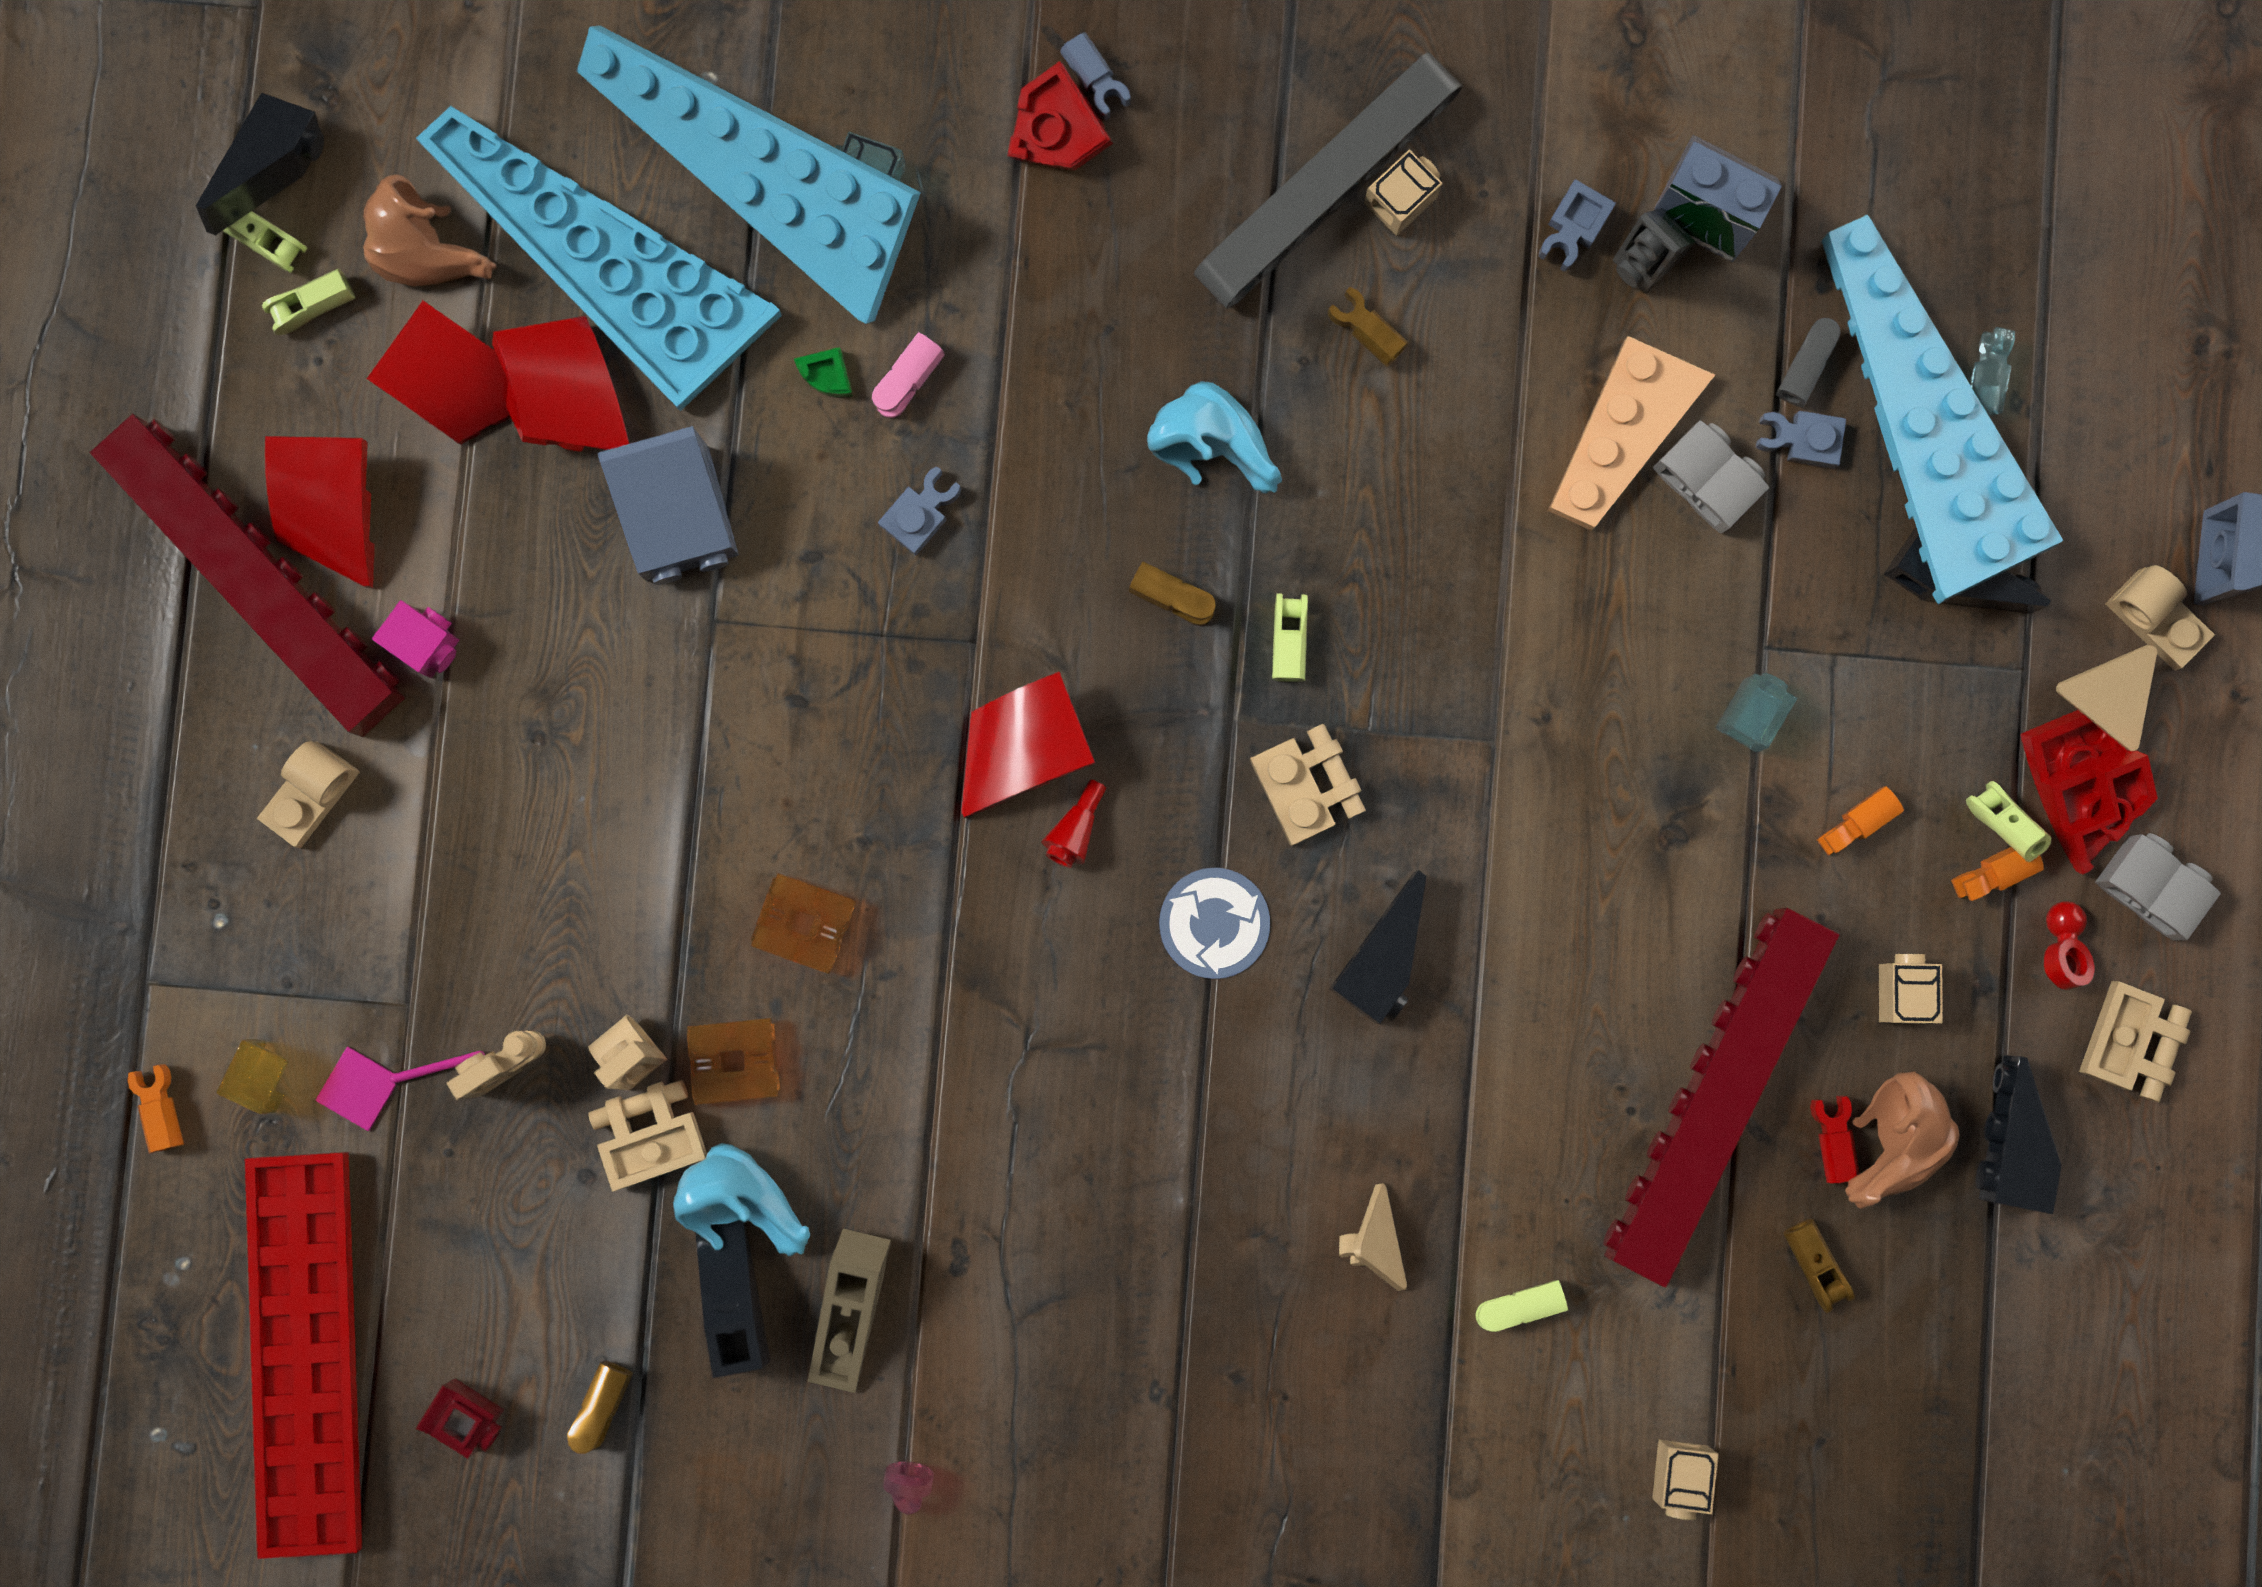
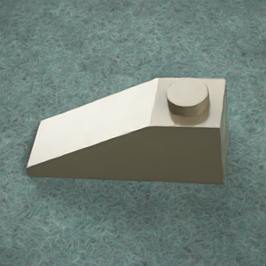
[808,1229,891,1393]

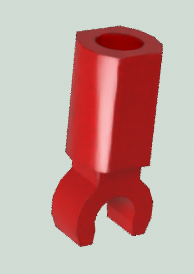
[1810,1095,1860,1183]

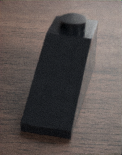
[196,92,325,236]
[1329,870,1427,1024]

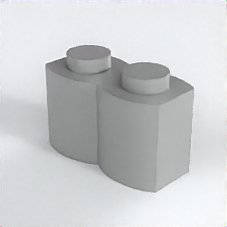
[1653,420,1769,533]
[2095,833,2221,940]

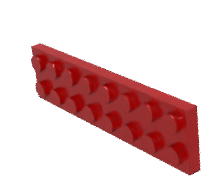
[245,1152,362,1559]

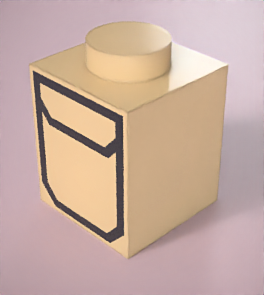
[1364,149,1443,236]
[1879,954,1942,1023]
[1652,1439,1718,1520]

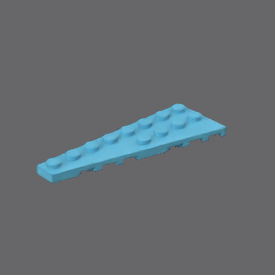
[577,25,921,324]
[416,106,782,411]
[1822,215,2063,604]

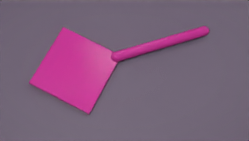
[315,1046,485,1131]

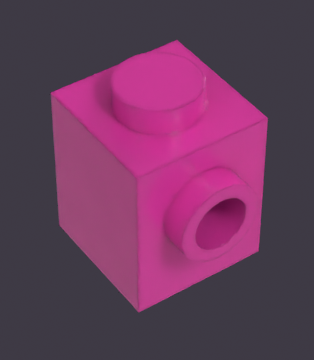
[372,600,459,678]

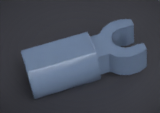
[1060,33,1130,120]

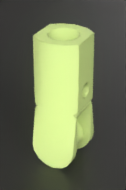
[223,211,308,273]
[262,269,355,335]
[1272,593,1308,682]
[1966,781,2051,862]
[1475,1280,1568,1332]

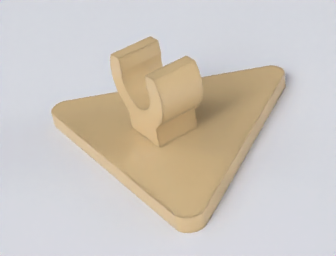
[2056,645,2157,751]
[1339,1183,1407,1291]

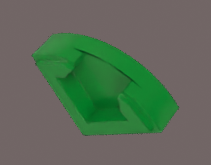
[794,347,853,398]

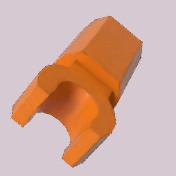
[1817,786,1904,855]
[1951,847,2044,901]
[127,1064,184,1154]

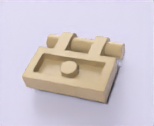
[1250,724,1366,846]
[2079,981,2192,1103]
[446,1031,546,1100]
[588,1079,707,1192]

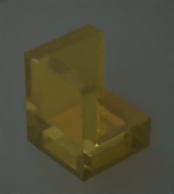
[216,1039,288,1114]

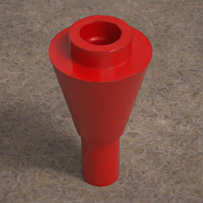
[1041,779,1107,868]

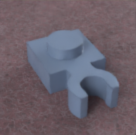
[1539,179,1616,272]
[1756,411,1846,469]
[878,467,961,556]

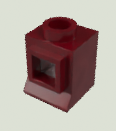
[415,1378,505,1459]

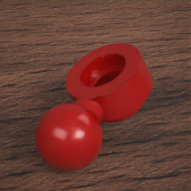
[2044,901,2095,990]

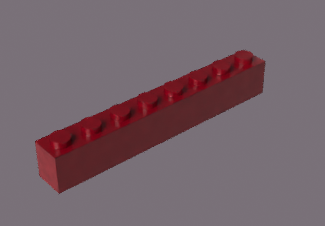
[89,413,405,737]
[1603,908,1840,1288]

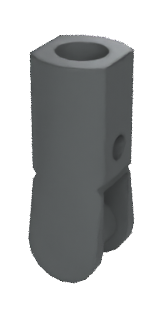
[1776,318,1840,408]

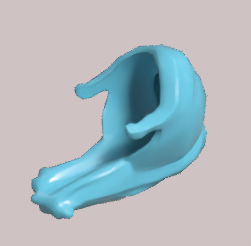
[1147,381,1282,494]
[673,1143,810,1256]

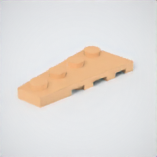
[1548,336,1715,531]

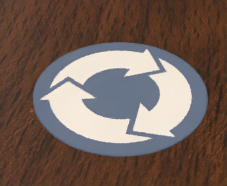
[1159,868,1270,979]

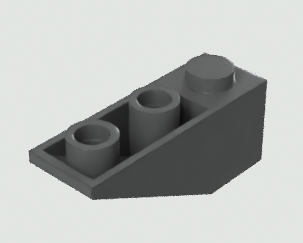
[1612,208,1696,294]

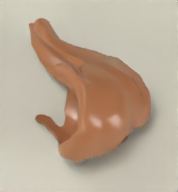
[363,174,497,286]
[1845,1071,1960,1209]

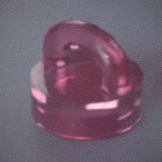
[883,1461,934,1515]

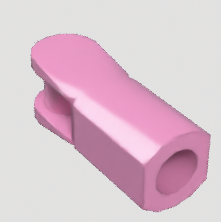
[872,332,945,418]

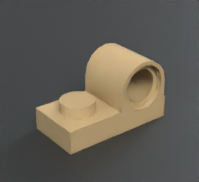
[2105,565,2215,671]
[257,741,360,849]
[588,1015,667,1091]

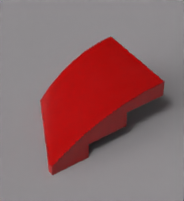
[366,301,511,445]
[492,316,629,452]
[265,436,375,588]
[961,671,1095,818]
[2020,710,2158,875]

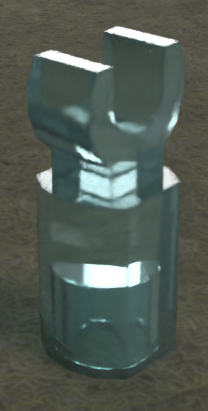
[1970,327,2015,416]

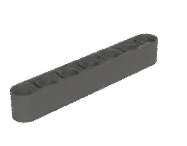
[1193,52,1463,309]

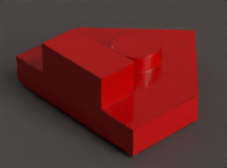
[1007,61,1113,171]

